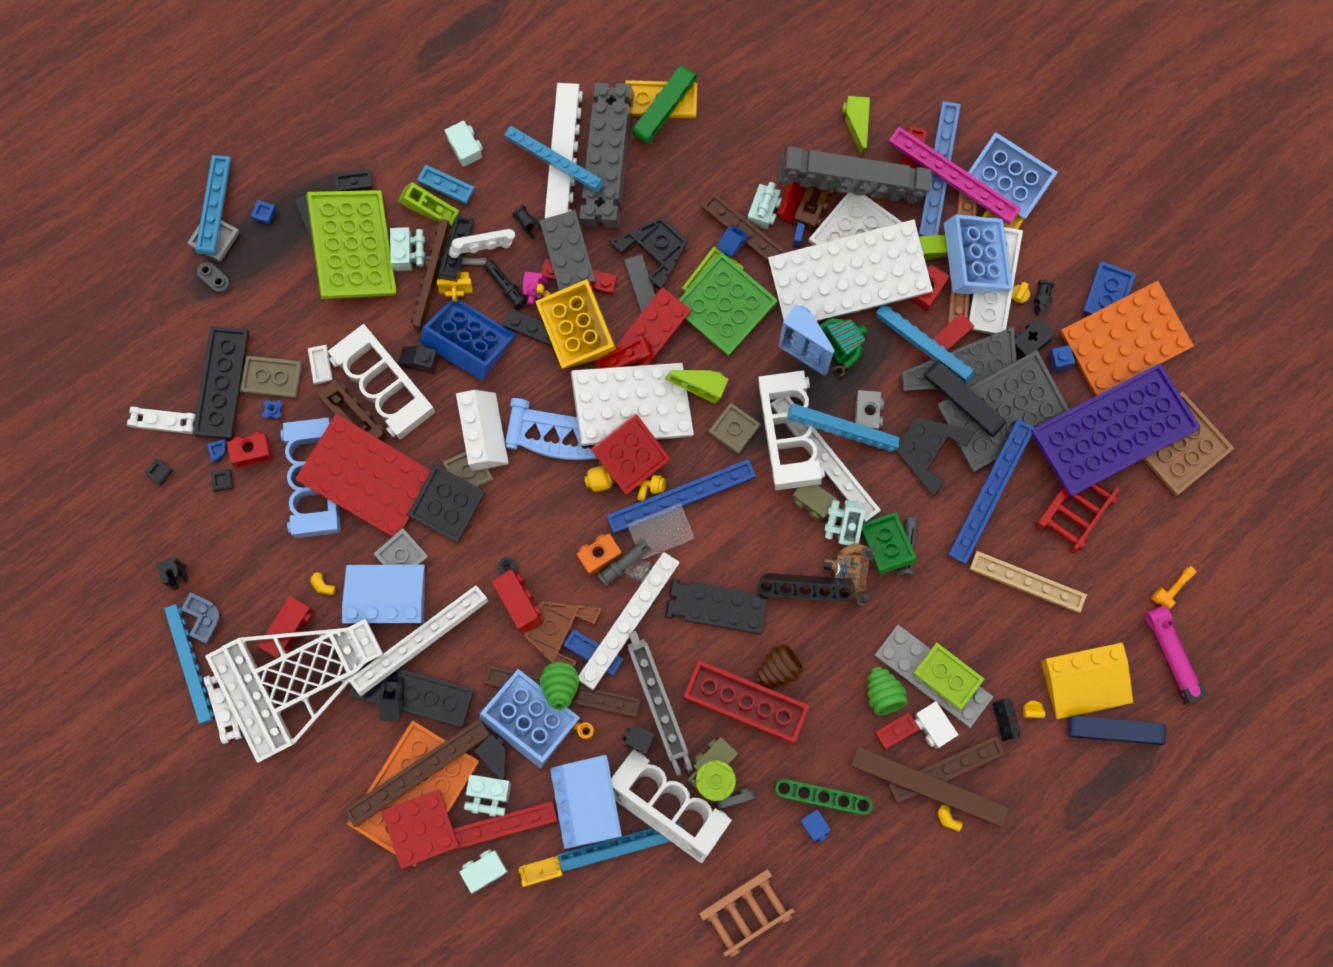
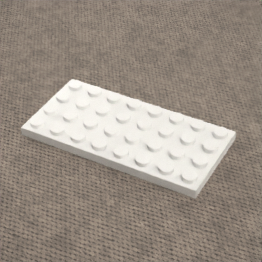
[768,220,933,322]

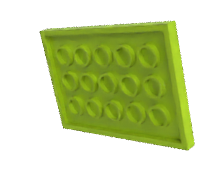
[306,190,396,299]

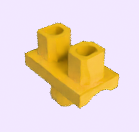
[437,272,473,302]

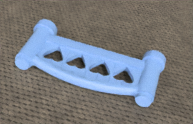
[505,398,601,464]

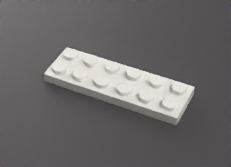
[969,227,1023,335]

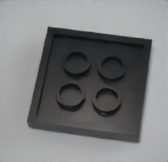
[408,465,486,543]

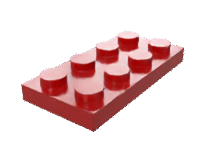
[616,287,692,366]

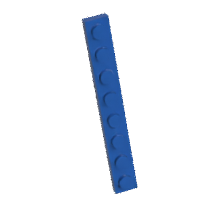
[948,419,1035,564]
[607,459,756,534]

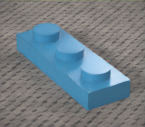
[417,165,475,205]

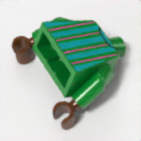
[819,318,867,378]

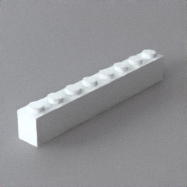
[545,83,583,219]

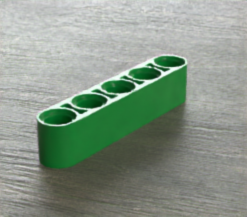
[632,65,698,144]
[774,779,873,815]

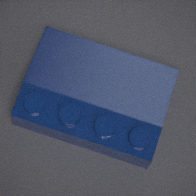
[420,299,516,381]

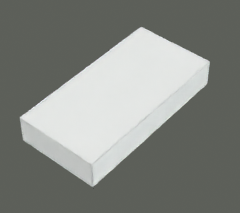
[308,345,333,385]

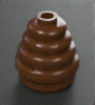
[756,644,803,688]

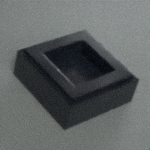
[145,459,173,486]
[210,469,233,492]

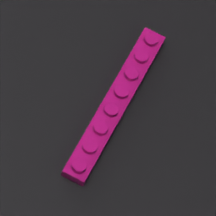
[888,127,1021,225]

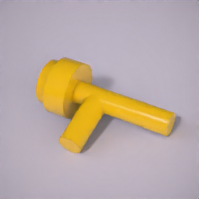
[637,475,666,501]

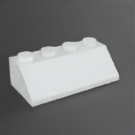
[456,390,509,472]

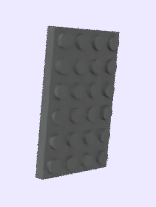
[936,350,1069,472]

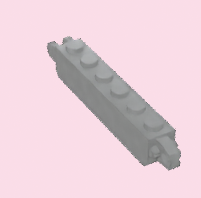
[628,631,693,776]

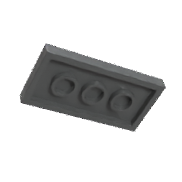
[539,210,596,291]

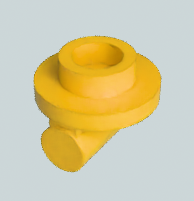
[1012,282,1030,303]
[1023,701,1045,718]

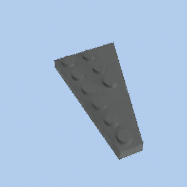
[902,326,1016,391]

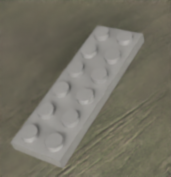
[874,625,993,728]

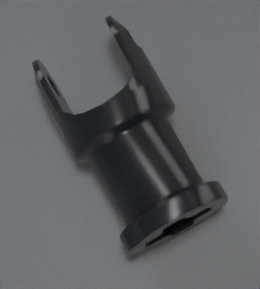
[512,205,542,239]
[1034,280,1054,315]

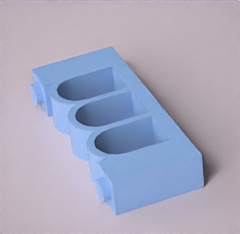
[280,418,341,538]

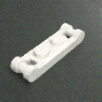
[449,229,515,258]
[127,407,196,434]
[204,675,243,744]

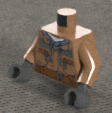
[824,543,876,605]

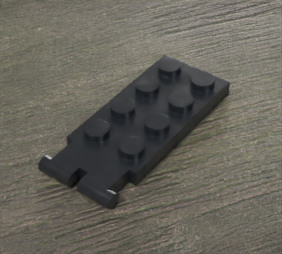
[665,579,768,635]

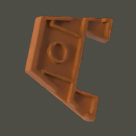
[524,601,602,668]

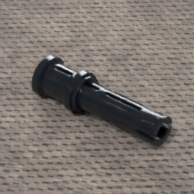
[483,259,528,310]

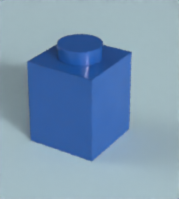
[717,225,749,257]
[1047,345,1075,373]
[799,810,831,843]

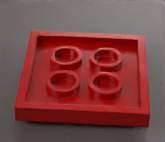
[590,413,670,495]
[382,789,459,869]

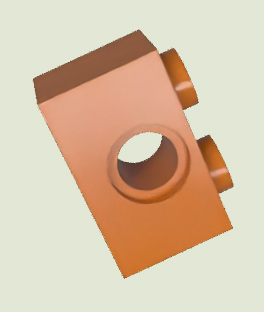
[577,533,622,576]

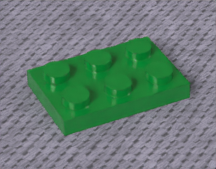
[861,512,917,575]

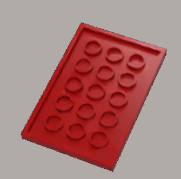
[295,414,431,537]

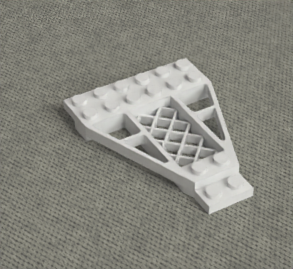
[205,619,383,763]

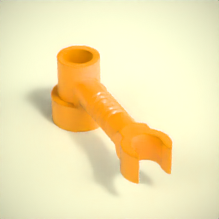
[1151,566,1196,609]
[573,722,594,740]

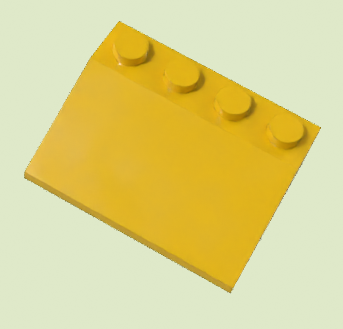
[535,279,617,369]
[1041,643,1133,720]

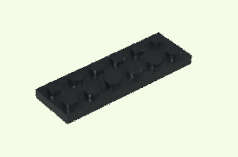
[193,326,249,439]
[349,661,474,728]

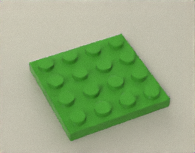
[679,252,778,357]

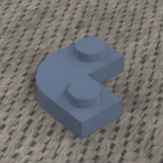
[181,592,220,644]

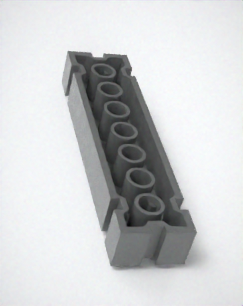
[580,83,634,228]
[776,146,932,204]

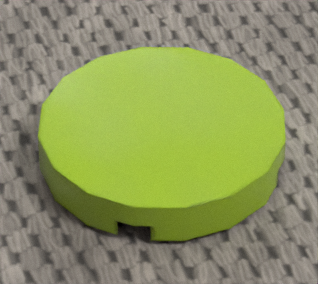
[696,760,736,801]

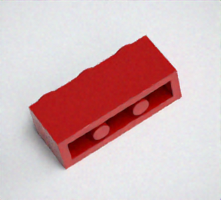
[492,569,544,634]
[258,596,313,658]

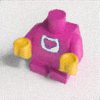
[523,271,551,305]

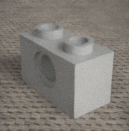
[855,390,884,430]

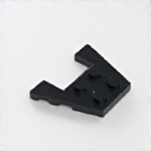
[610,217,688,290]
[896,417,975,495]

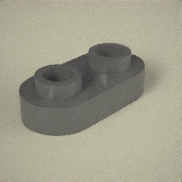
[197,262,231,294]
[716,788,757,810]

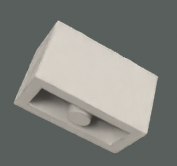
[914,701,958,749]

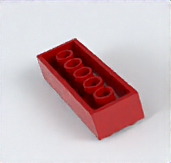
[683,660,809,745]

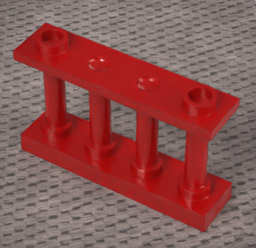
[1034,484,1119,553]

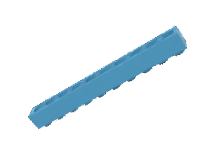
[504,126,604,193]
[876,305,974,384]
[787,404,900,452]
[164,604,214,725]
[558,820,682,872]

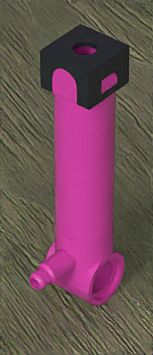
[1145,605,1208,705]

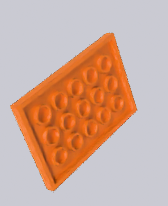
[1059,281,1194,397]
[347,720,480,867]

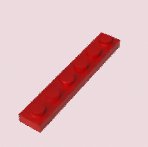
[445,801,558,853]

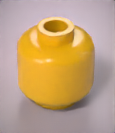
[585,465,614,492]

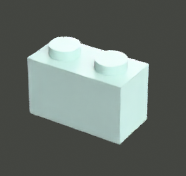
[444,120,483,167]
[460,849,508,893]

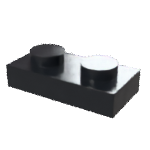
[334,169,374,191]

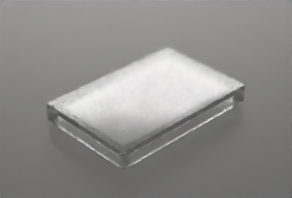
[627,502,695,560]

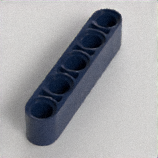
[1068,716,1166,745]

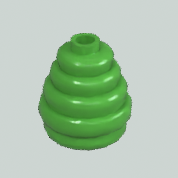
[540,662,579,710]
[867,667,908,716]

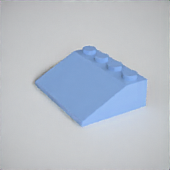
[968,132,1058,219]
[944,214,1013,294]
[778,304,834,376]
[342,565,425,623]
[479,669,580,769]
[550,755,622,849]

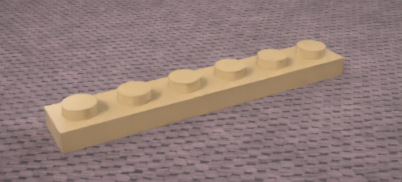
[969,551,1087,613]

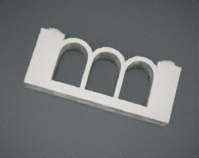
[328,324,435,440]
[758,371,825,491]
[611,749,732,863]

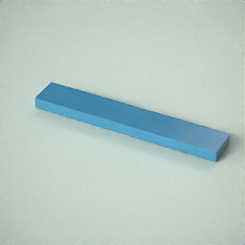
[195,155,231,255]

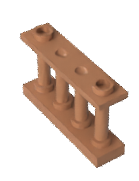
[699,869,794,958]

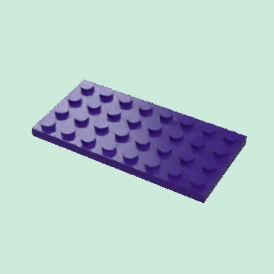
[1031,363,1201,497]

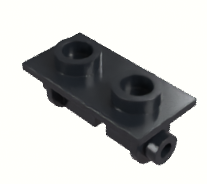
[993,699,1021,742]

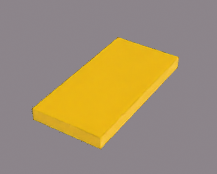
[625,80,697,118]

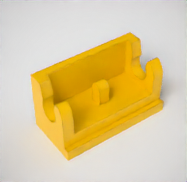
[519,856,564,887]

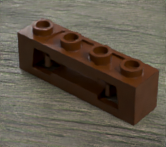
[793,186,835,232]
[317,380,386,441]

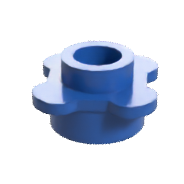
[262,400,282,419]

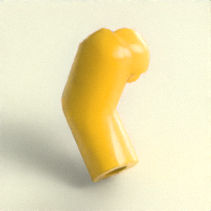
[310,572,336,596]
[938,805,963,832]

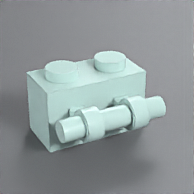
[747,182,782,230]
[390,227,426,271]
[824,500,865,545]
[464,775,511,817]

